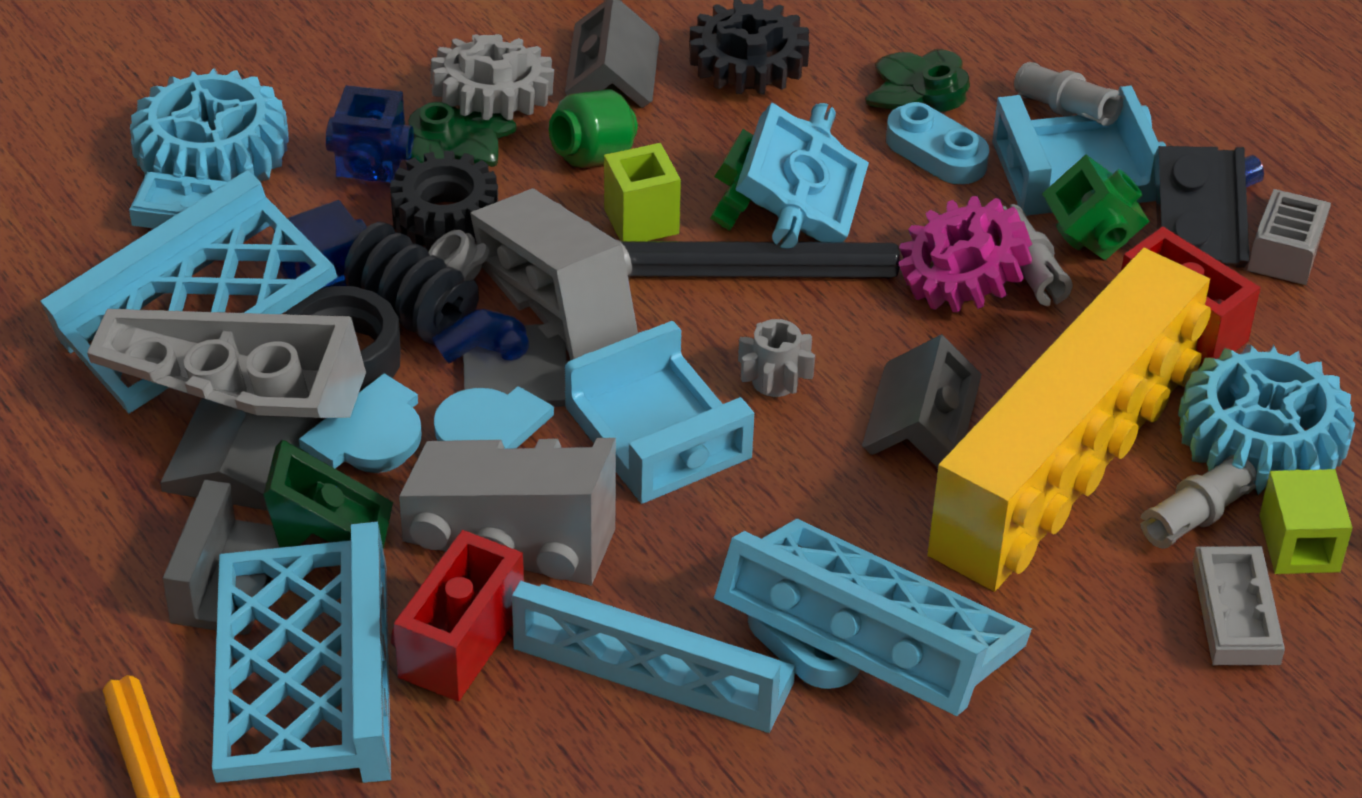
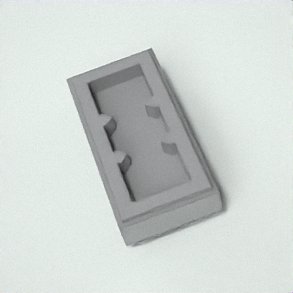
[1192,546,1285,665]

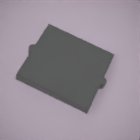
[462,321,567,407]

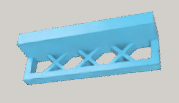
[512,581,795,733]

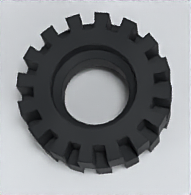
[390,151,498,252]

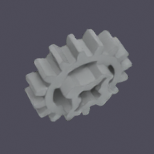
[430,34,554,120]

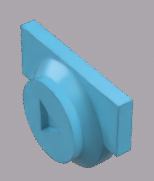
[299,373,422,473]
[434,386,554,449]

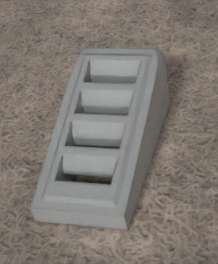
[1247,189,1331,285]

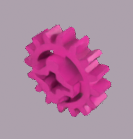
[899,196,1032,312]

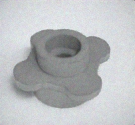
[428,230,490,281]

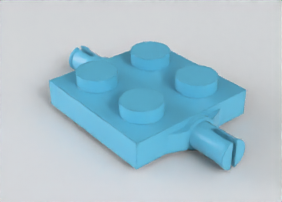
[735,103,869,249]

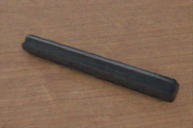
[620,241,900,278]

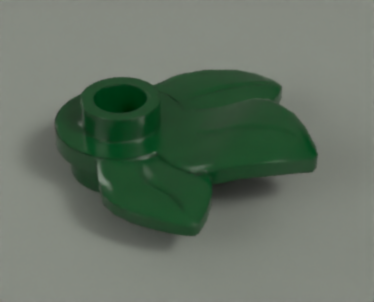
[865,49,970,112]
[408,102,517,167]

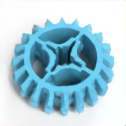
[130,68,289,182]
[1178,344,1355,495]

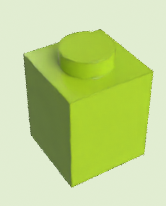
[604,143,681,241]
[1259,469,1353,574]

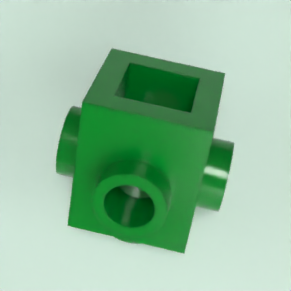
[1042,154,1150,260]

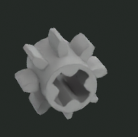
[738,319,815,397]

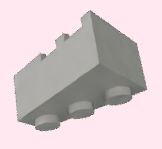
[470,188,638,362]
[399,438,616,586]

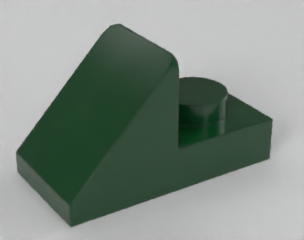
[263,439,393,550]

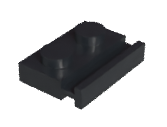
[1154,146,1249,268]

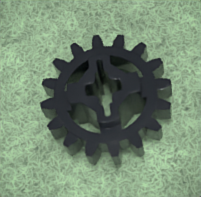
[689,0,810,95]

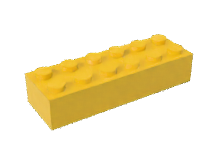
[927,248,1211,592]

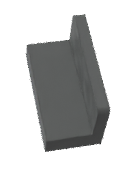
[565,0,660,108]
[862,334,982,468]
[163,480,279,635]

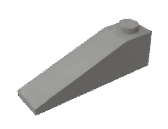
[87,309,366,418]

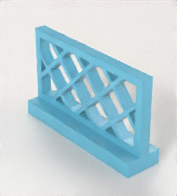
[40,170,337,414]
[714,519,1032,716]
[212,522,391,783]

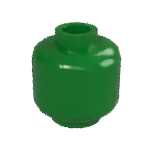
[548,90,638,168]

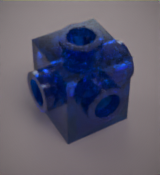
[326,85,414,183]

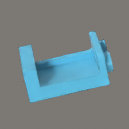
[992,85,1166,216]
[565,321,755,504]

